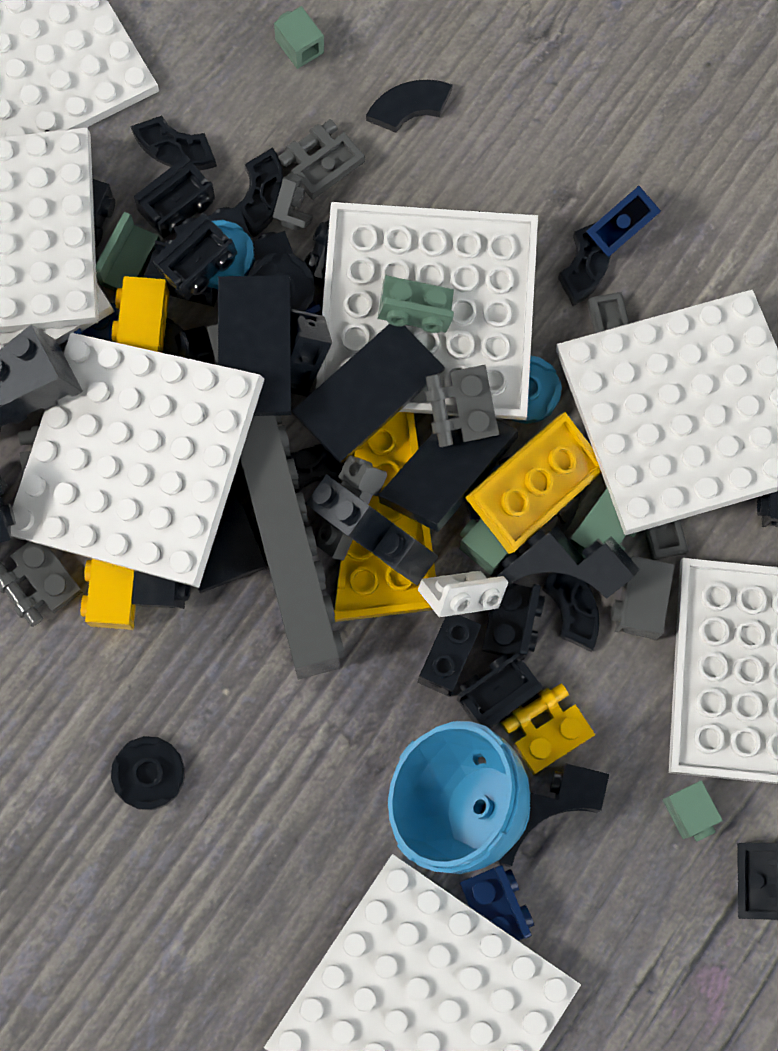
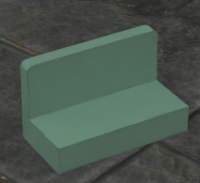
[96,212,160,292]

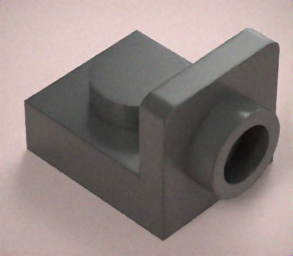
[273,173,313,230]

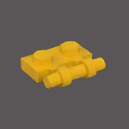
[501,683,596,775]

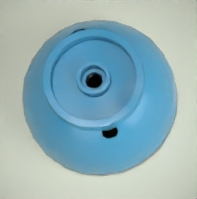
[388,721,530,874]

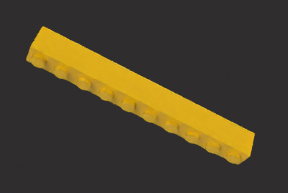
[80,276,169,630]

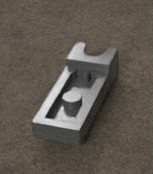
[316,455,387,561]

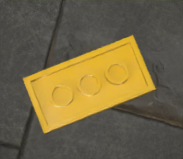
[465,412,602,554]

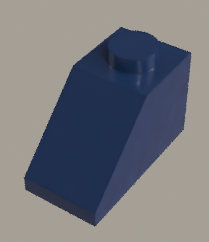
[586,186,661,257]

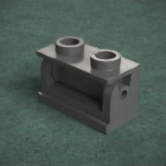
[611,556,674,640]

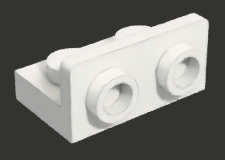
[418,571,508,617]

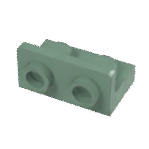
[377,275,454,333]

